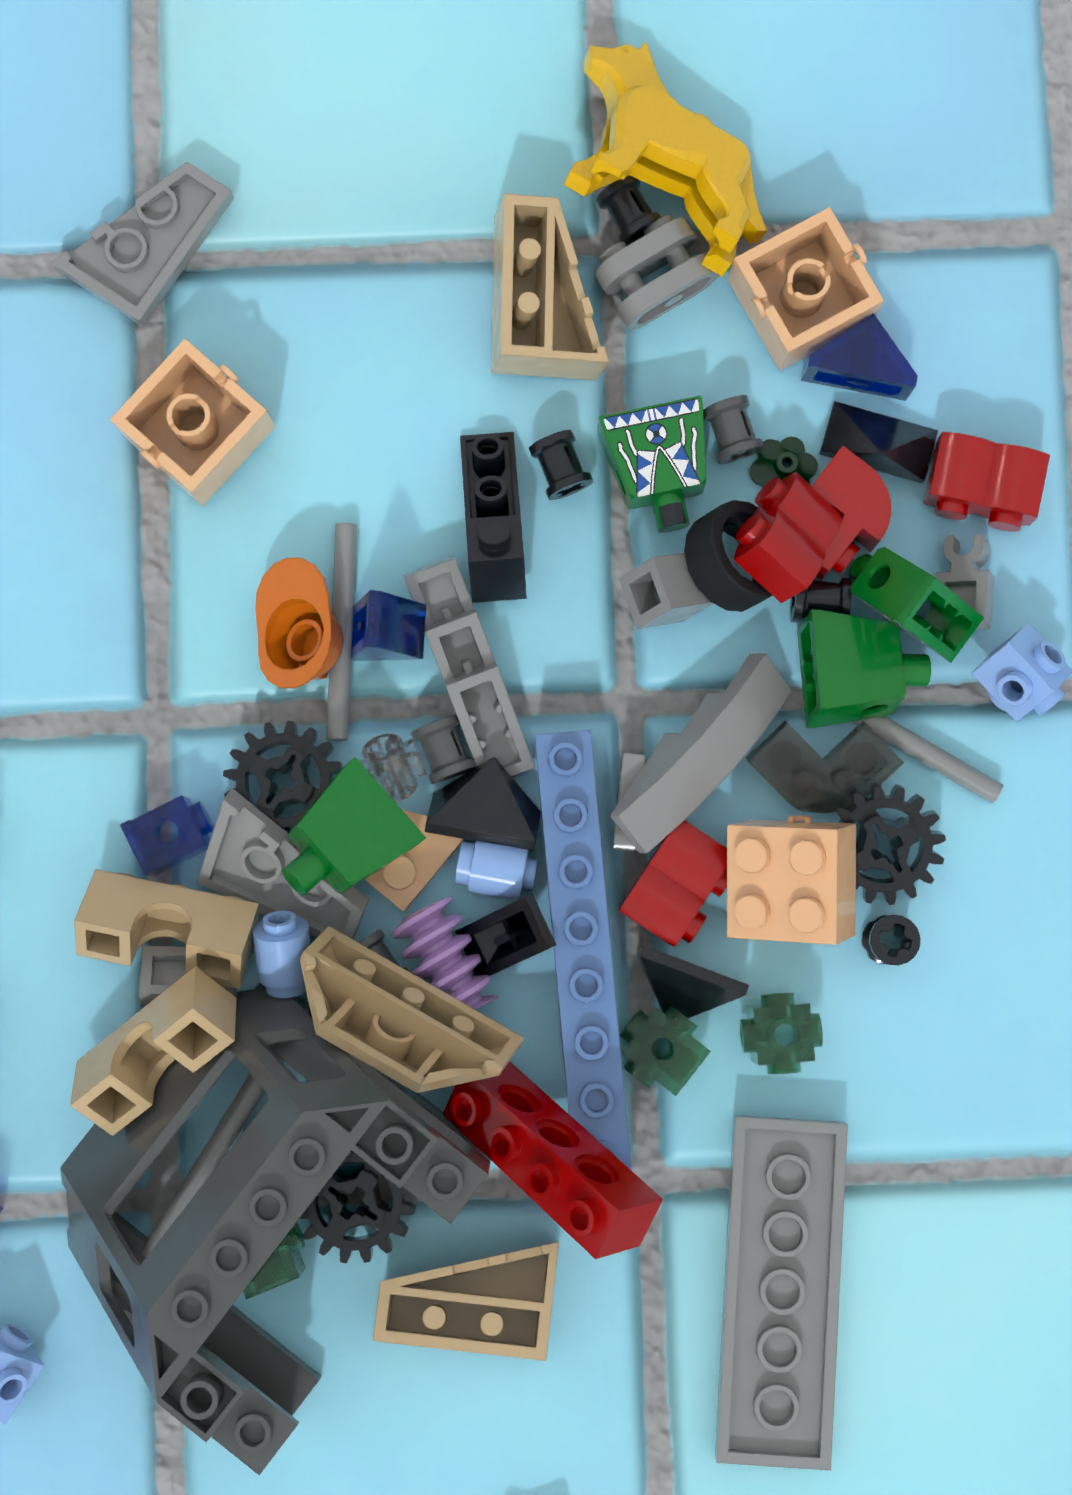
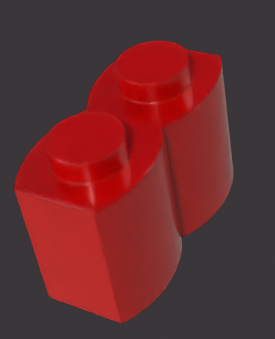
[923,432,1050,532]
[734,472,842,603]
[618,820,727,947]

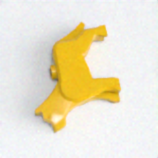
[564,42,767,277]

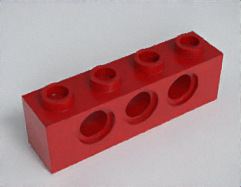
[443,1061,663,1259]

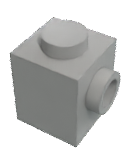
[619,553,714,629]

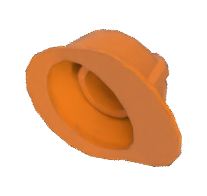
[255,558,344,689]

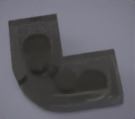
[746,720,904,813]

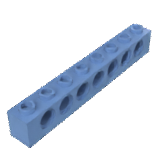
[535,730,632,1171]

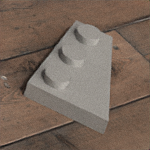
[50,162,234,327]
[196,788,370,940]

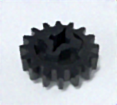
[223,721,343,830]
[833,783,946,905]
[299,1151,416,1263]

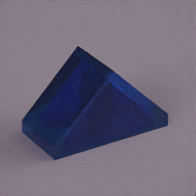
[801,313,918,401]
[351,590,426,661]

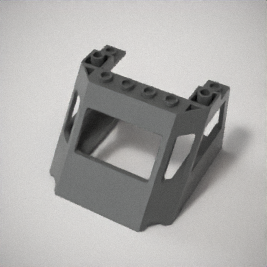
[60,983,491,1475]

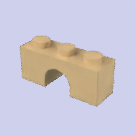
[74,869,259,989]
[70,966,237,1136]

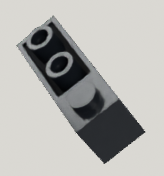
[460,432,527,603]

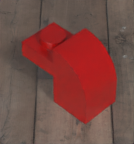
[812,446,891,581]

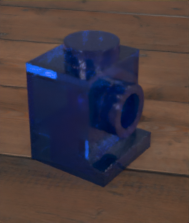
[120,795,214,876]

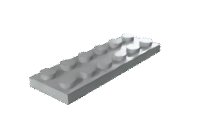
[715,1115,848,1471]

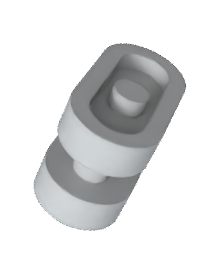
[594,215,719,330]

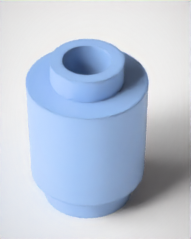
[455,840,538,900]
[252,910,311,998]

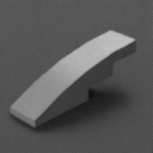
[403,556,535,777]
[610,653,792,854]

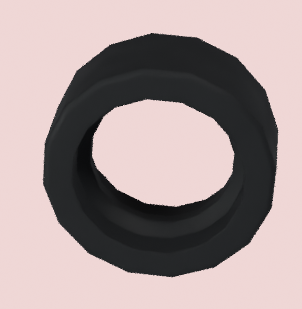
[684,500,773,612]

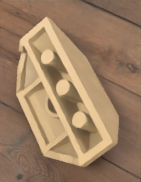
[300,926,524,1093]

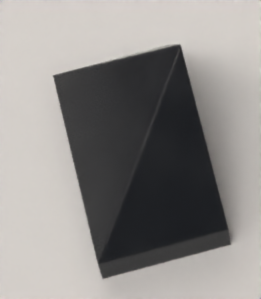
[819,401,938,483]
[425,757,541,851]
[455,893,556,976]
[637,945,749,1026]

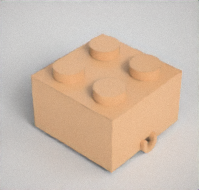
[727,207,884,371]
[110,339,275,506]
[727,815,856,945]

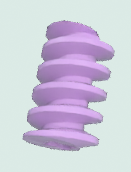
[392,896,499,1009]

